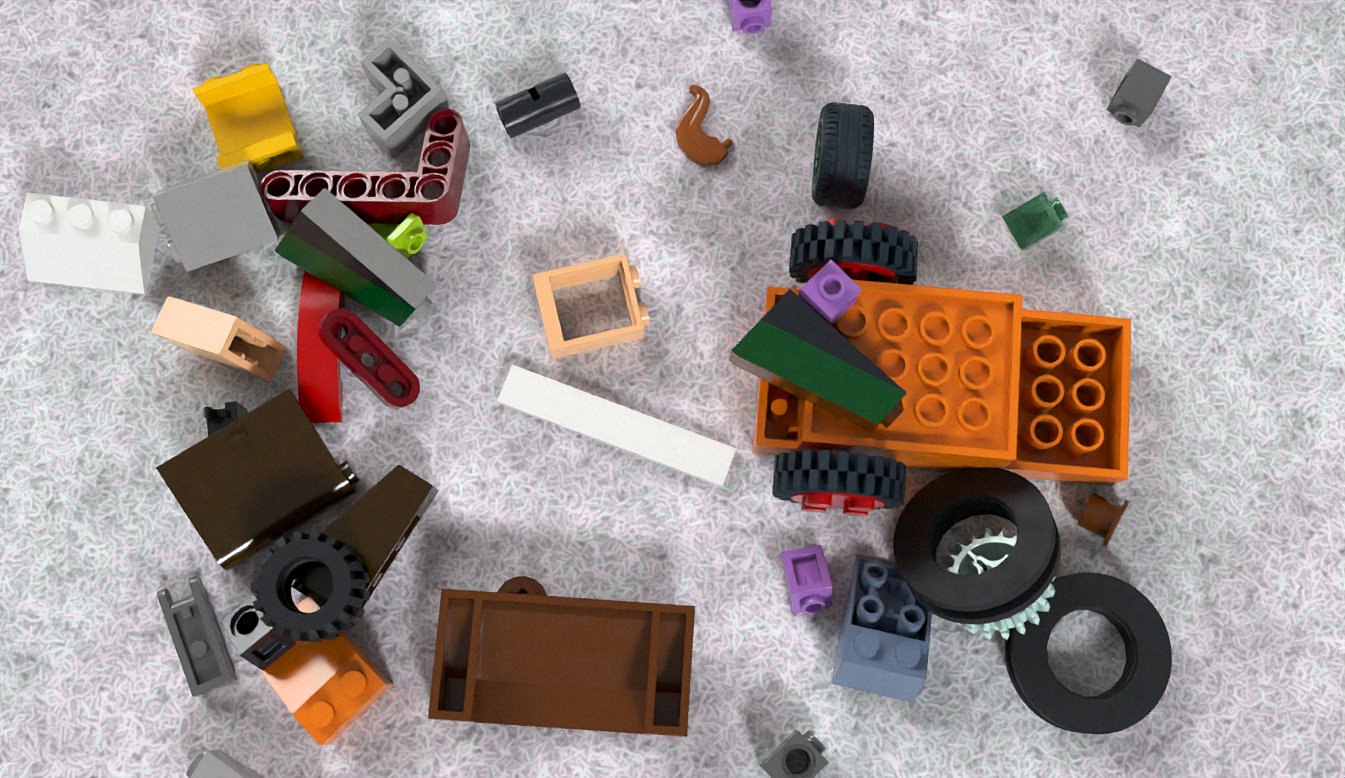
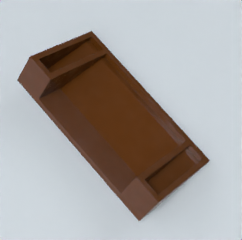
[428,588,695,737]

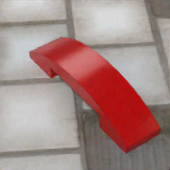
[297,270,345,423]

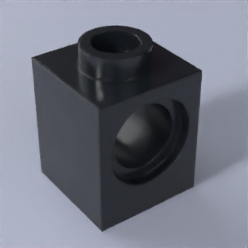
[221,594,296,671]

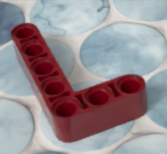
[260,108,470,225]

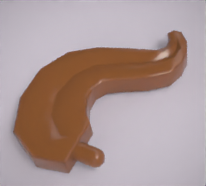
[676,85,733,167]

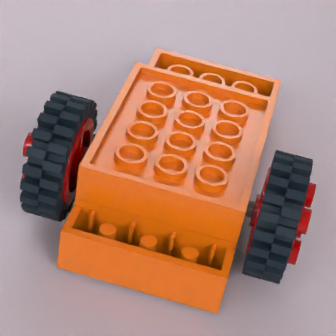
[752,219,1131,516]

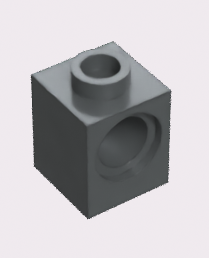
[1106,58,1172,128]
[759,730,829,778]

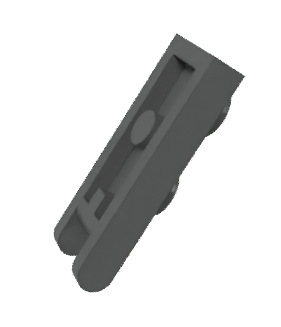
[157,575,237,697]

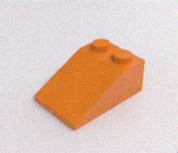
[258,594,393,746]

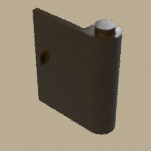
[156,388,360,571]

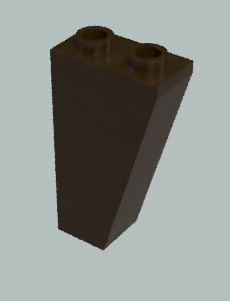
[291,464,439,608]

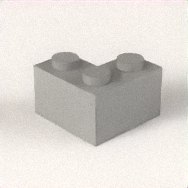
[357,37,449,158]

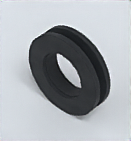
[893,467,1061,625]
[1005,572,1172,734]

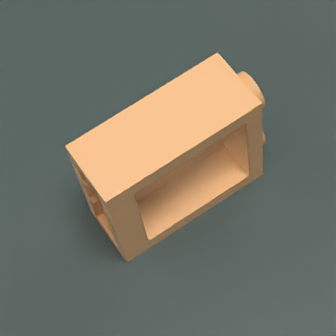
[532,253,650,359]

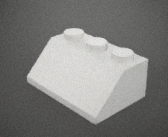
[19,192,160,295]

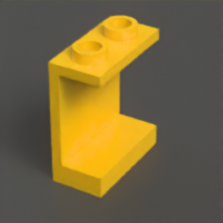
[193,62,305,174]

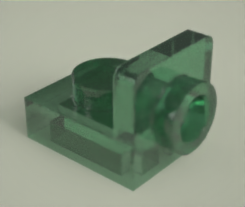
[1002,192,1069,251]

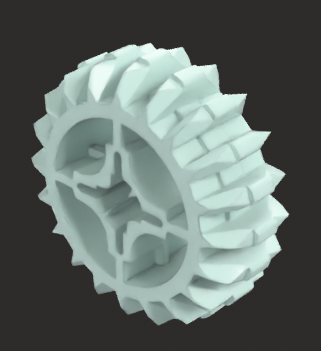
[945,527,1055,639]

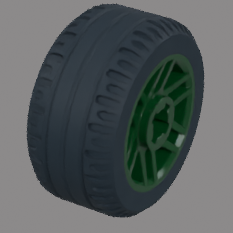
[812,102,874,209]

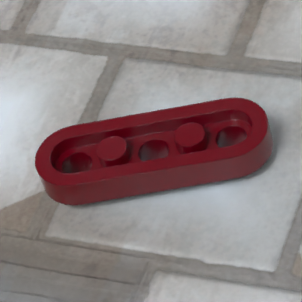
[318,308,420,409]

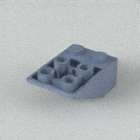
[832,554,932,703]

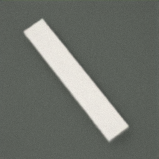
[497,365,737,488]

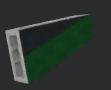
[274,188,437,327]

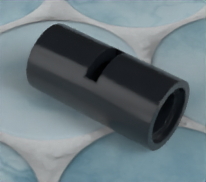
[494,72,581,139]

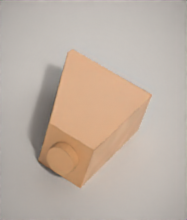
[151,296,287,383]

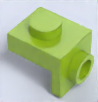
[371,213,428,259]

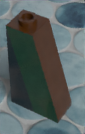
[729,289,907,432]

